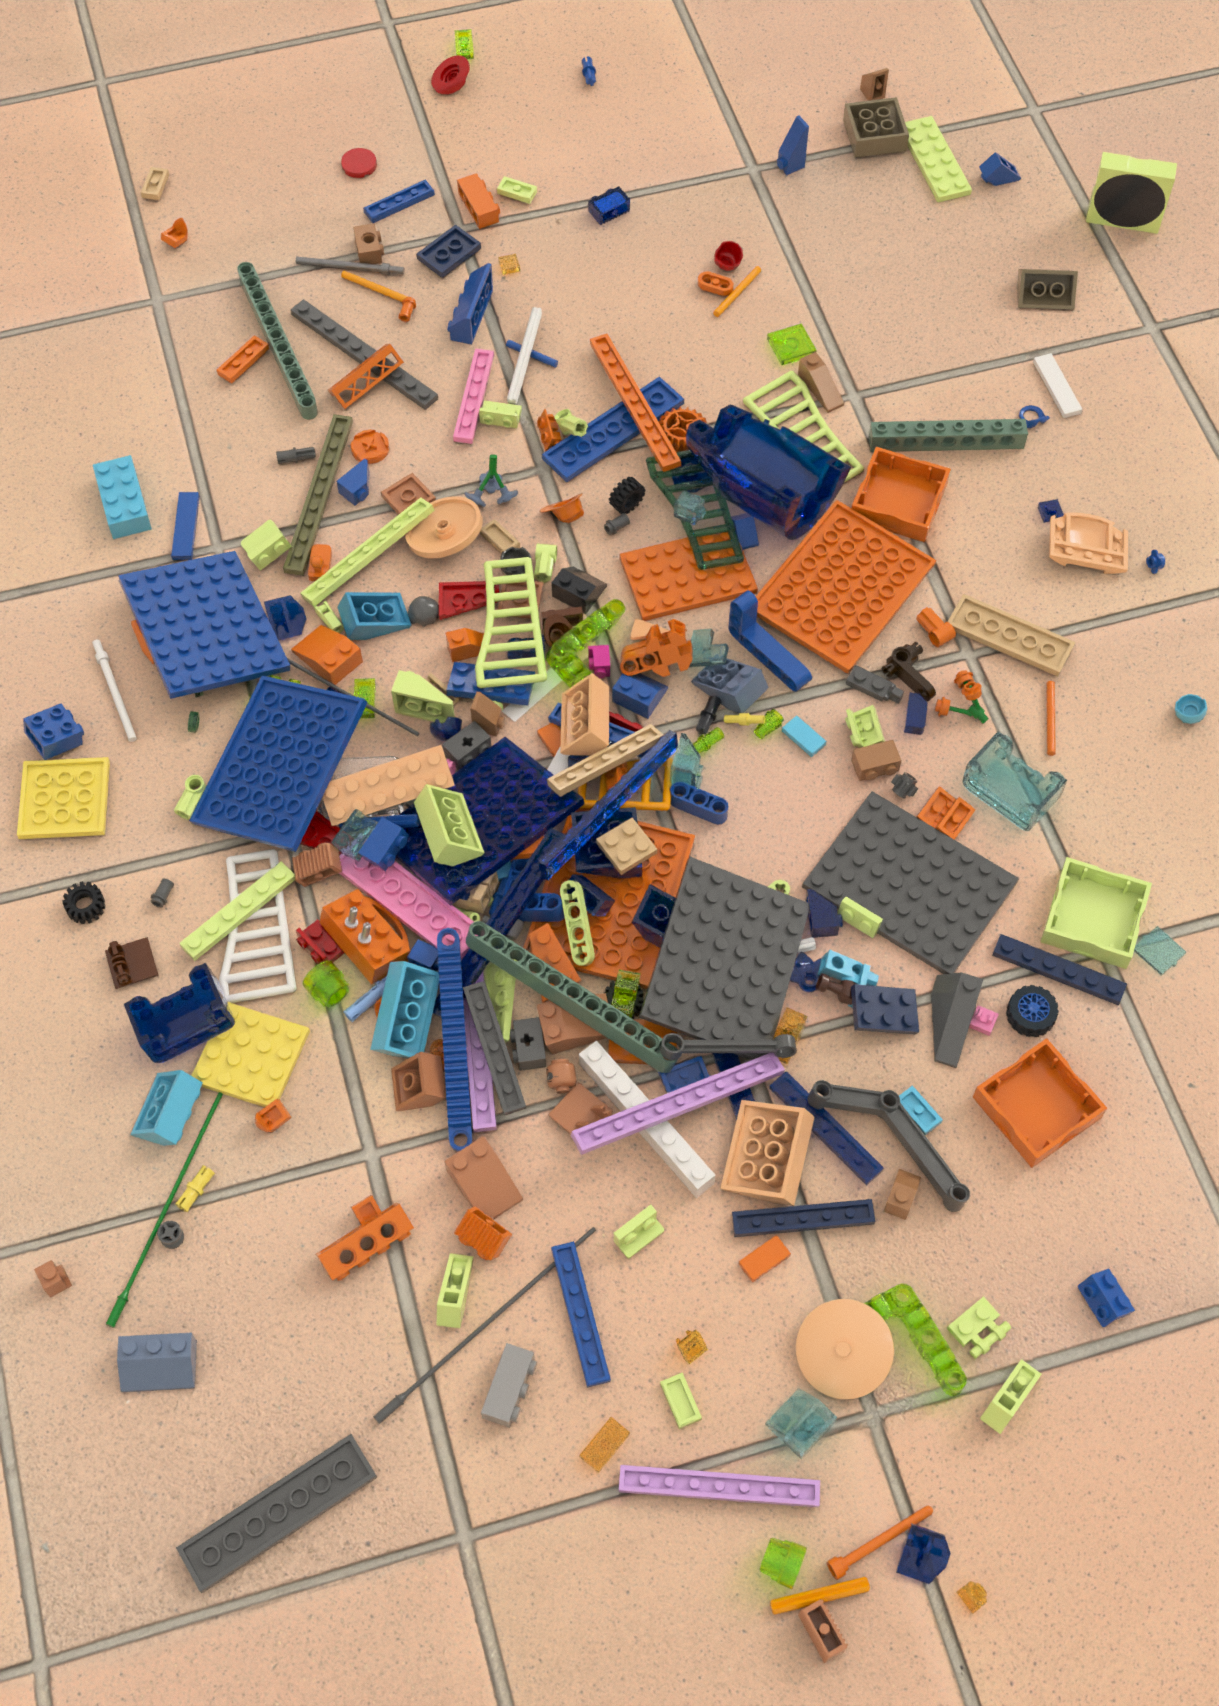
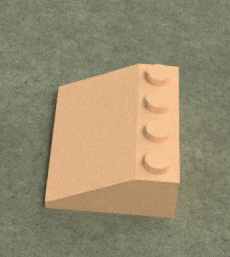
[720,1100,814,1206]

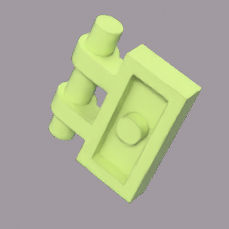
[947,1296,1011,1359]

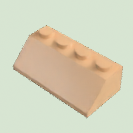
[560,673,609,756]

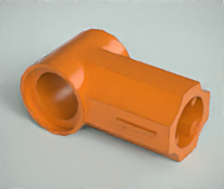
[916,607,956,647]

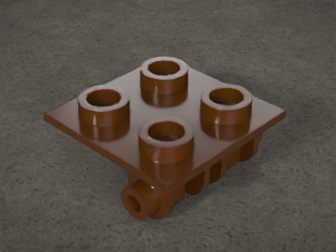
[105,937,159,989]

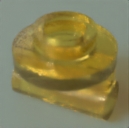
[956,1581,987,1614]

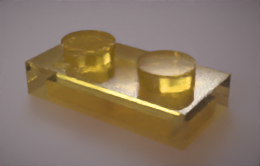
[579,1417,630,1473]

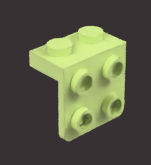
[241,520,292,571]

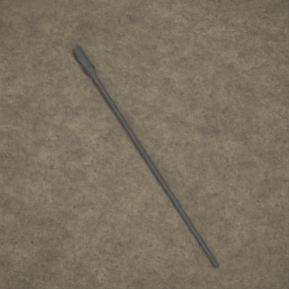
[287,658,420,736]
[373,1227,596,1424]

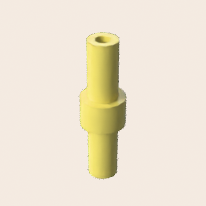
[724,713,765,726]

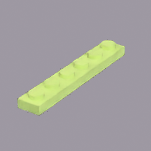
[179,861,295,961]

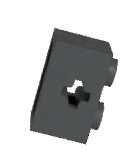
[442,721,492,771]
[510,1017,546,1071]

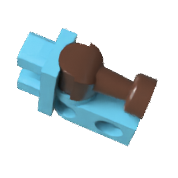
[815,950,879,1008]

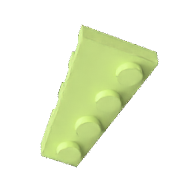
[483,959,517,1043]

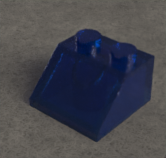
[631,884,675,947]

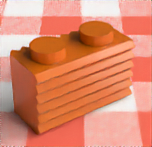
[454,1207,512,1260]

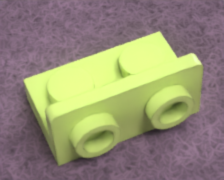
[479,400,522,428]
[614,1205,664,1259]

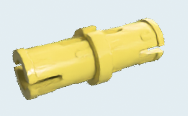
[175,1165,215,1212]

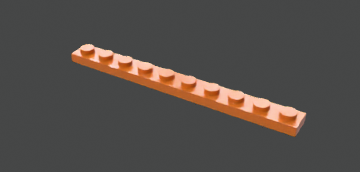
[590,333,681,472]

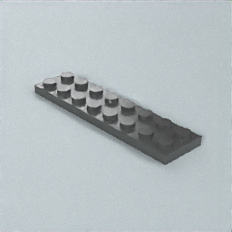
[176,1434,377,1593]

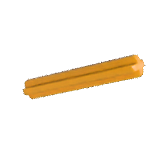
[770,1577,870,1615]

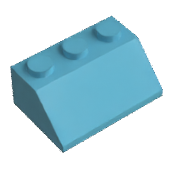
[130,1070,203,1146]

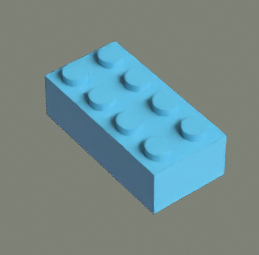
[93,455,152,539]

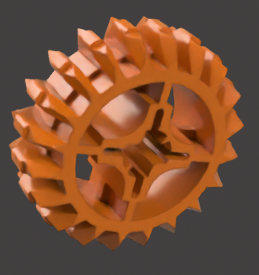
[658,407,709,455]

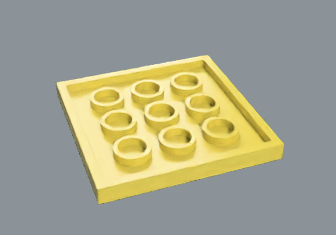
[17,757,110,839]
[191,1002,310,1107]

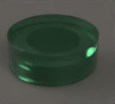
[188,711,200,733]

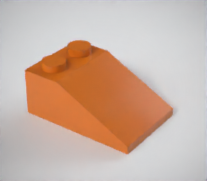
[291,625,363,685]

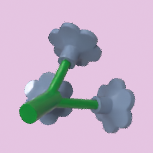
[464,454,518,507]

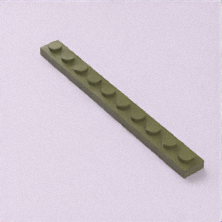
[283,414,353,576]

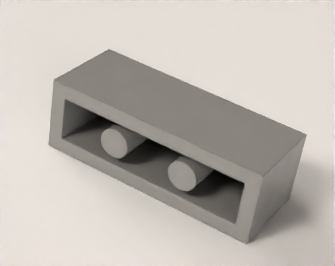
[481,1343,537,1428]

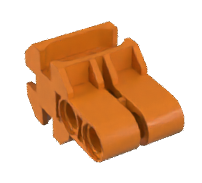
[620,619,693,677]

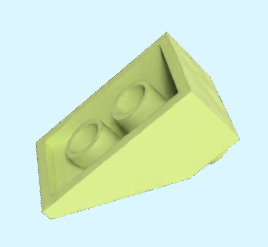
[391,670,456,727]

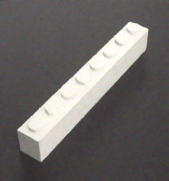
[579,1041,715,1198]

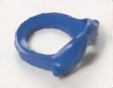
[1019,405,1050,428]

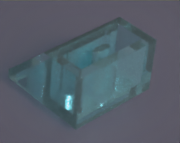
[765,1388,837,1459]

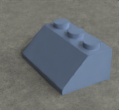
[117,1332,197,1392]

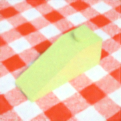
[436,1253,473,1328]
[980,1359,1042,1434]

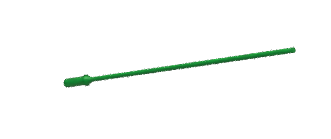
[106,1092,223,1328]

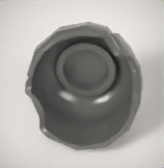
[500,547,532,576]
[408,596,439,627]

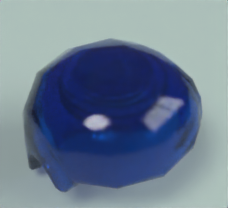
[429,717,462,741]

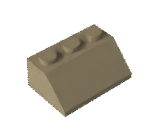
[1017,269,1078,310]

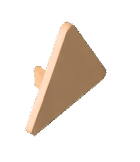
[630,619,670,641]

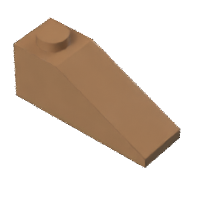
[798,352,844,413]

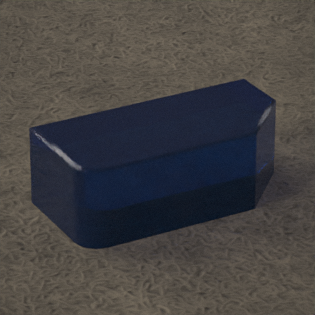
[904,692,928,735]

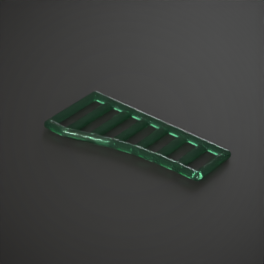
[646,447,744,570]

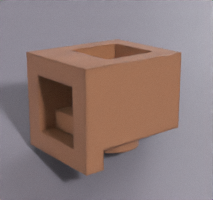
[34,1260,72,1298]

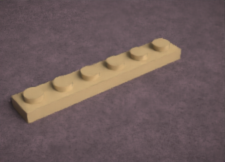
[547,724,664,797]

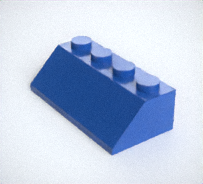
[447,263,493,345]

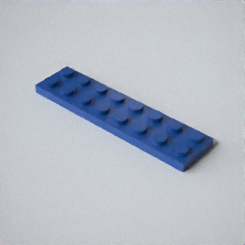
[542,376,684,483]

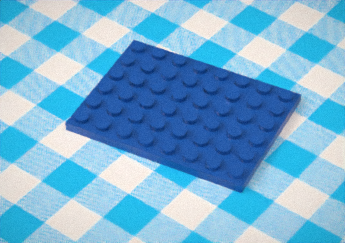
[118,551,290,699]
[189,676,368,852]

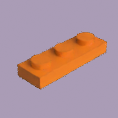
[217,335,269,384]

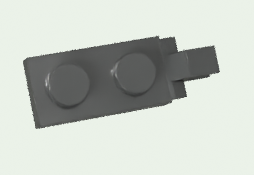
[846,665,904,704]

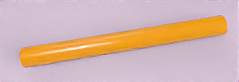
[713,266,761,317]
[341,271,408,302]

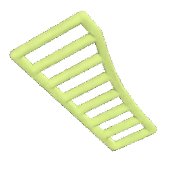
[743,371,864,491]
[475,557,547,688]

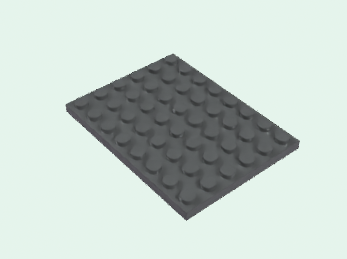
[802,791,1019,974]
[639,857,811,1060]

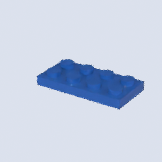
[447,662,535,706]

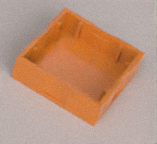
[852,447,951,542]
[973,1038,1107,1168]

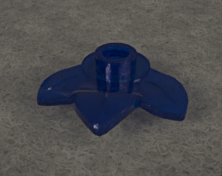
[790,952,821,992]

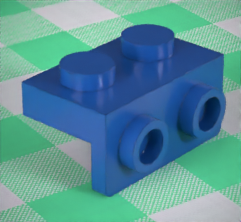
[1078,1269,1135,1327]

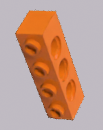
[315,1202,414,1281]

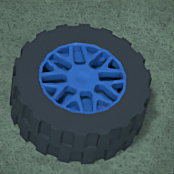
[1006,985,1059,1037]

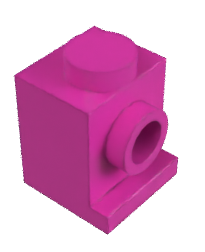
[588,645,610,679]

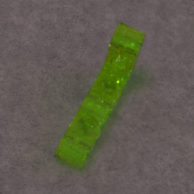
[546,599,625,688]
[864,1284,967,1396]

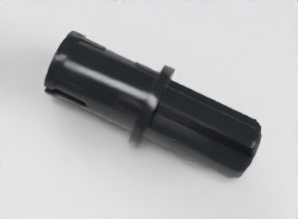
[696,696,721,735]

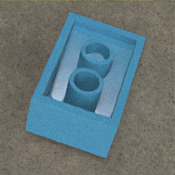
[337,592,412,640]

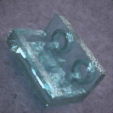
[331,809,378,862]

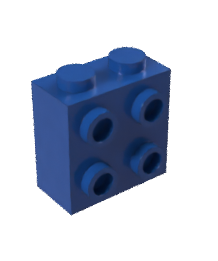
[23,703,84,760]

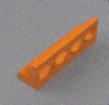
[328,344,404,409]

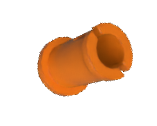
[398,297,417,322]

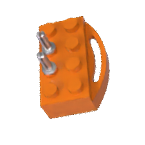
[319,889,410,985]

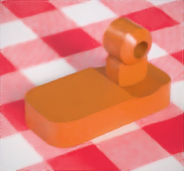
[308,544,332,581]

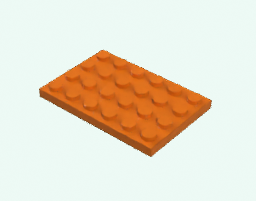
[619,526,758,621]

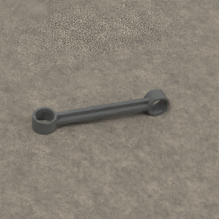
[660,1033,797,1060]

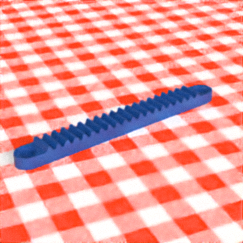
[437,928,473,1152]

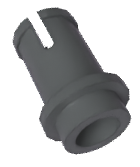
[604,513,630,535]
[151,878,174,907]

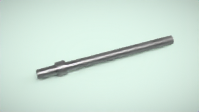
[295,256,405,275]

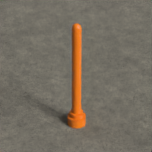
[826,1506,933,1580]

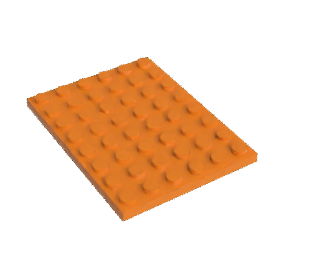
[755,500,936,674]
[523,808,695,989]

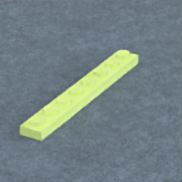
[300,497,435,607]

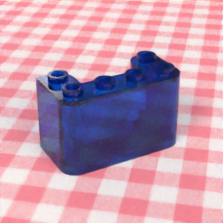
[124,963,235,1063]

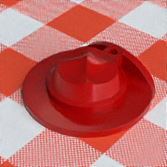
[431,55,470,94]

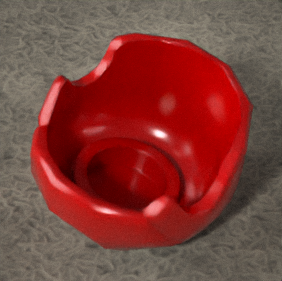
[714,241,743,271]

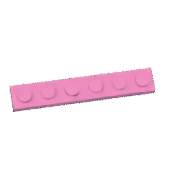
[453,349,494,444]

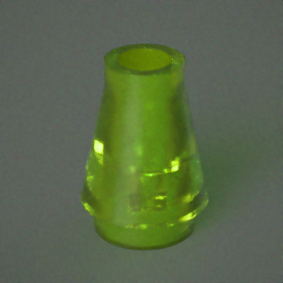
[753,709,784,739]

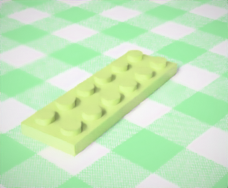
[905,116,972,202]

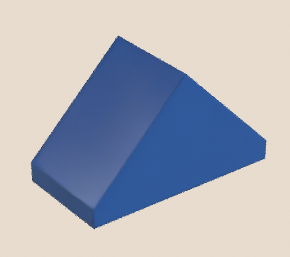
[728,513,759,550]

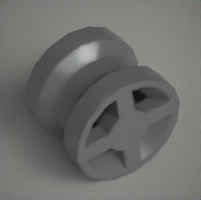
[157,1221,184,1249]

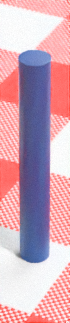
[506,340,558,368]

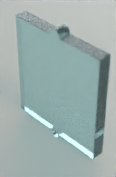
[1134,926,1186,976]

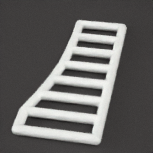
[219,849,297,1004]

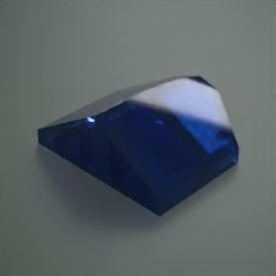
[264,595,307,640]
[896,1523,951,1584]

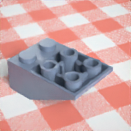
[691,655,769,713]

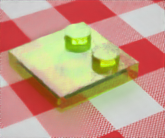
[767,323,817,365]

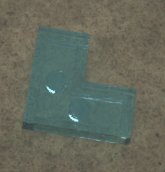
[689,628,729,667]

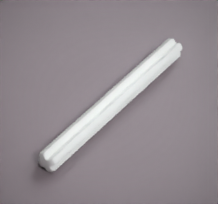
[507,307,542,404]

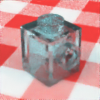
[674,490,706,525]

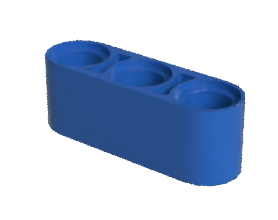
[670,782,729,825]

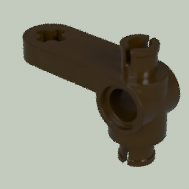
[881,642,936,701]

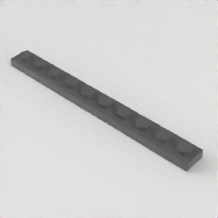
[290,299,438,410]

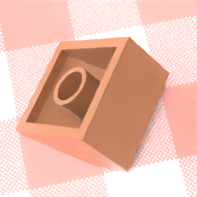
[391,1052,446,1111]

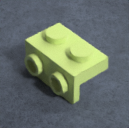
[845,705,885,748]

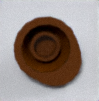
[544,614,576,653]

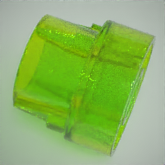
[302,960,349,1007]
[759,1537,807,1590]

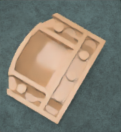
[1049,513,1128,574]

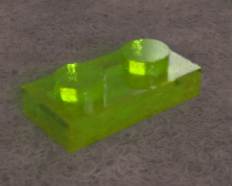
[454,29,474,59]
[354,678,376,718]

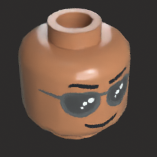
[546,1059,577,1094]

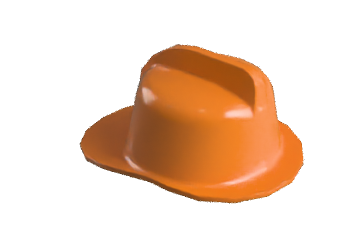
[539,493,584,523]

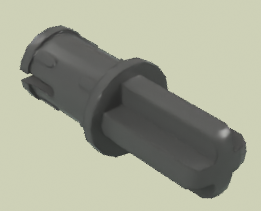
[276,447,316,464]

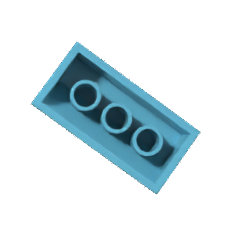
[370,961,439,1059]

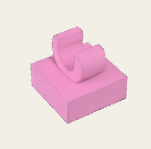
[969,1005,999,1036]

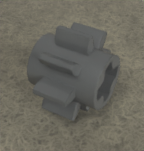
[891,772,919,799]

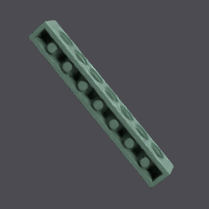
[869,419,1028,452]

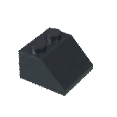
[551,566,607,614]

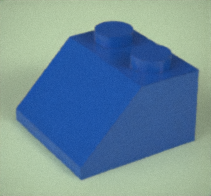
[612,673,668,719]

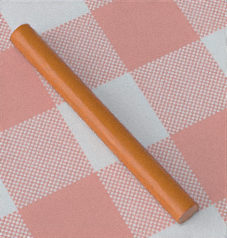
[1046,681,1056,756]

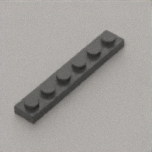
[463,981,526,1116]

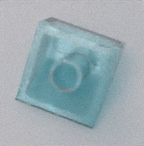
[670,733,704,788]

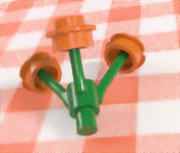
[935,670,989,724]

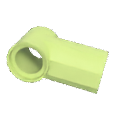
[555,409,588,437]
[534,543,557,583]
[174,775,206,820]

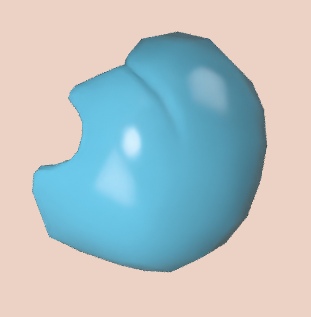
[1175,694,1207,724]

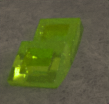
[611,970,641,1018]

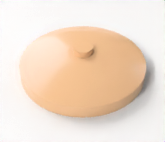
[405,496,483,558]
[796,1299,894,1399]

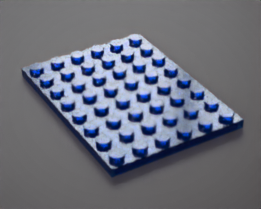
[396,737,585,906]

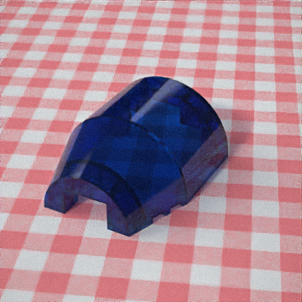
[686,404,851,540]

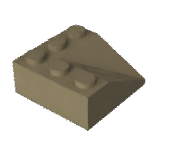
[843,97,909,158]

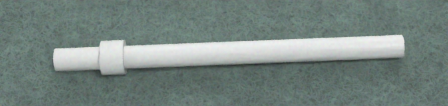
[92,639,137,742]

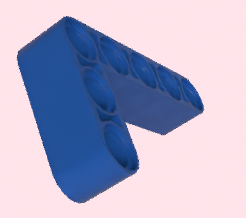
[728,590,812,692]
[502,820,565,922]

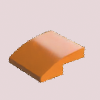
[916,786,976,840]

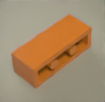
[457,173,501,229]

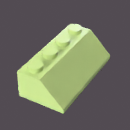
[414,784,484,866]

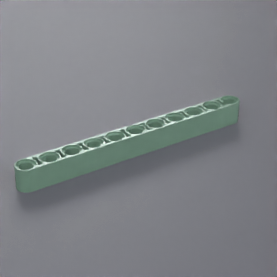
[237,262,318,420]
[466,921,678,1073]

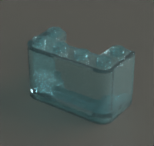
[962,731,1067,831]

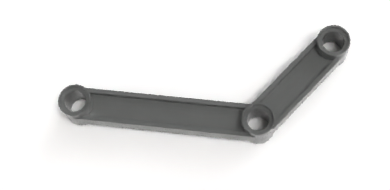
[807,1080,970,1212]

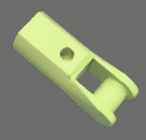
[314,601,344,633]

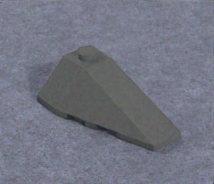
[931,972,983,1068]

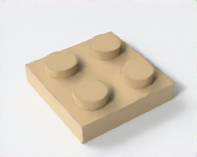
[596,817,657,875]

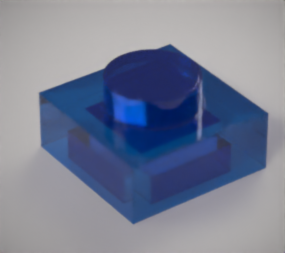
[1038,499,1064,523]

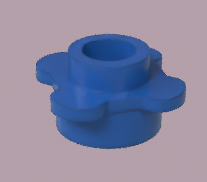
[1146,550,1165,574]

